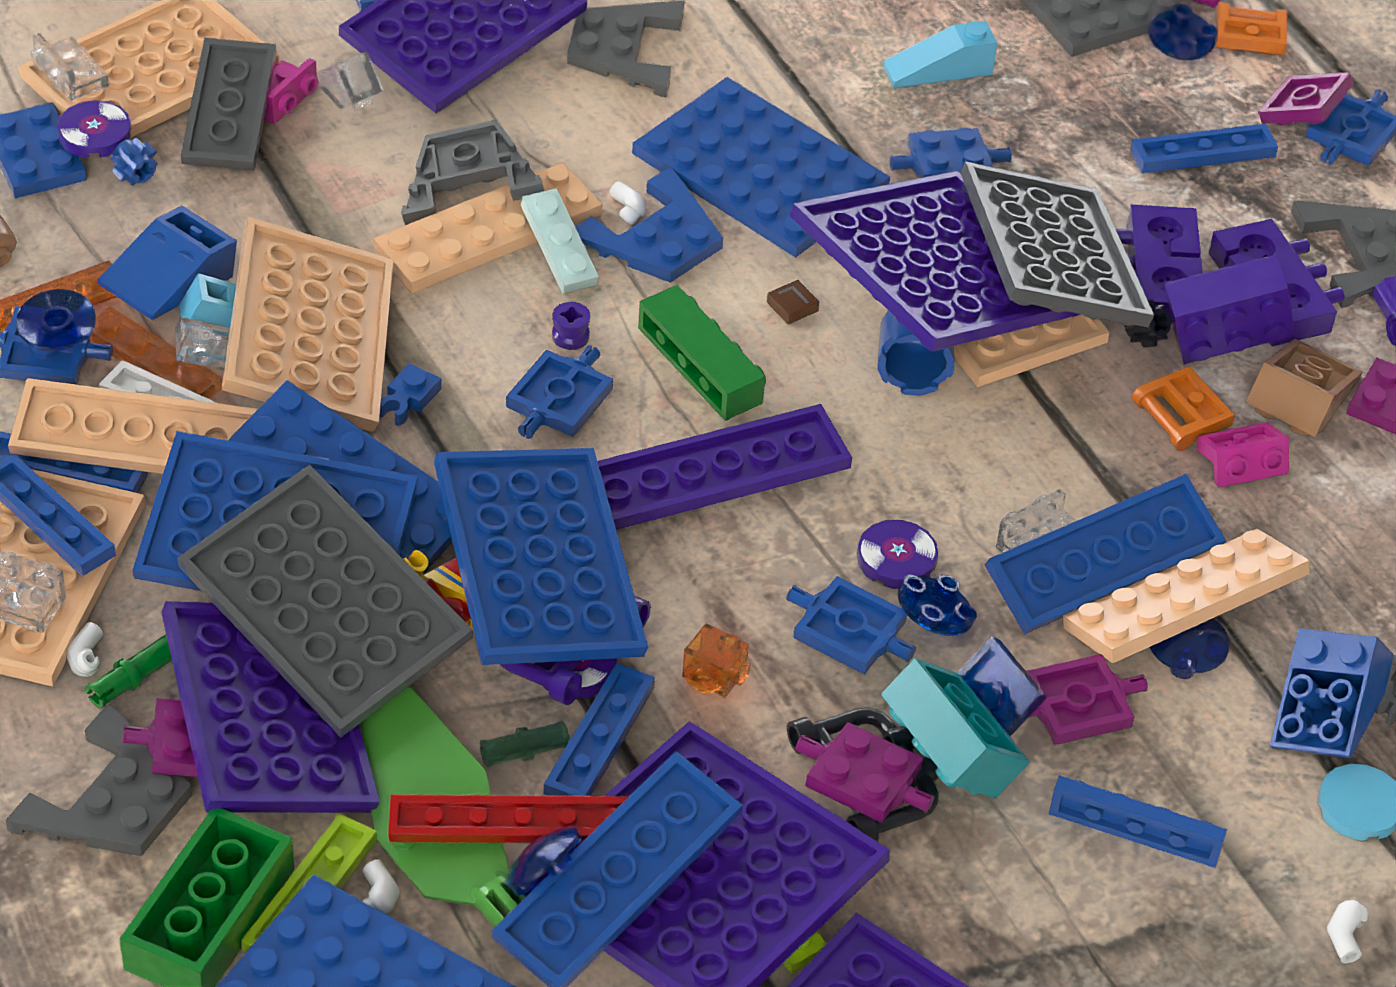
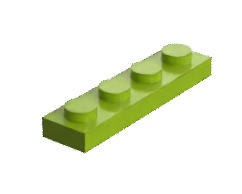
[241,813,377,953]

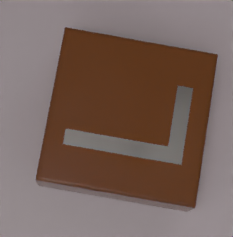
[767,280,820,325]

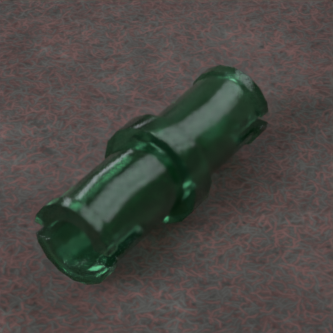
[479,721,570,767]

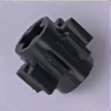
[1124,300,1171,348]

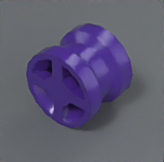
[552,302,591,350]

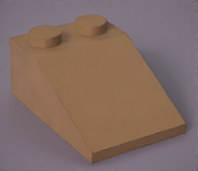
[1246,338,1363,437]

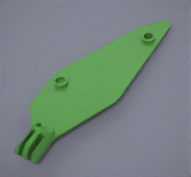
[359,686,526,928]

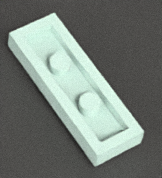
[521,188,599,294]

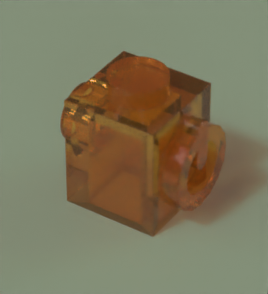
[682,623,751,698]

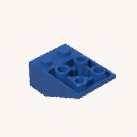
[97,205,237,320]
[1270,628,1394,758]

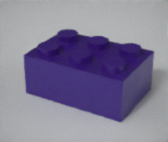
[1165,254,1295,364]

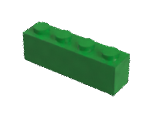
[638,285,766,421]

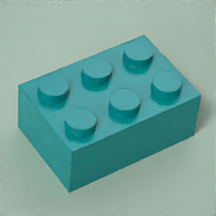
[881,658,1030,798]

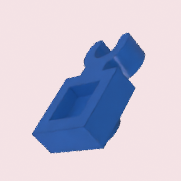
[379,363,442,426]

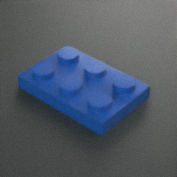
[0,102,86,198]

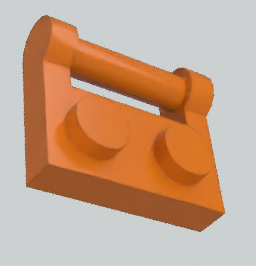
[1215,2,1287,55]
[1132,366,1235,451]

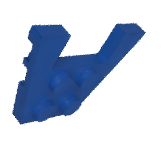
[575,167,723,283]

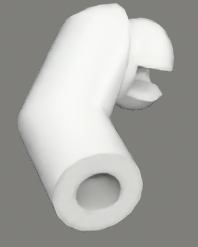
[610,181,646,225]
[67,622,103,677]
[363,859,400,915]
[1327,900,1368,963]

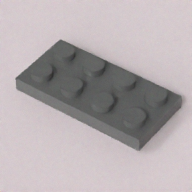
[181,37,277,171]

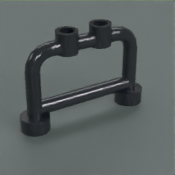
[787,707,939,842]

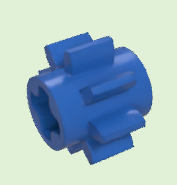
[111,137,158,185]

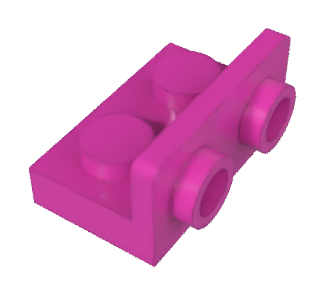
[264,58,318,125]
[1197,422,1289,487]

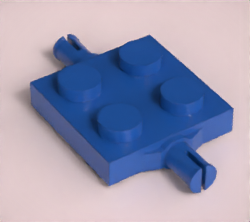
[1306,89,1396,166]
[889,128,1012,178]
[0,306,113,385]
[506,345,613,439]
[786,576,916,675]

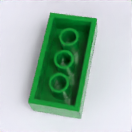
[119,808,295,987]

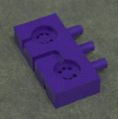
[1116,204,1203,324]
[1208,218,1345,347]

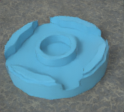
[1317,764,1396,841]

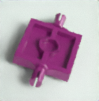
[1009,654,1148,745]
[122,698,198,777]
[795,722,934,823]

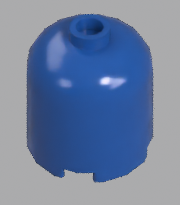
[877,311,955,396]

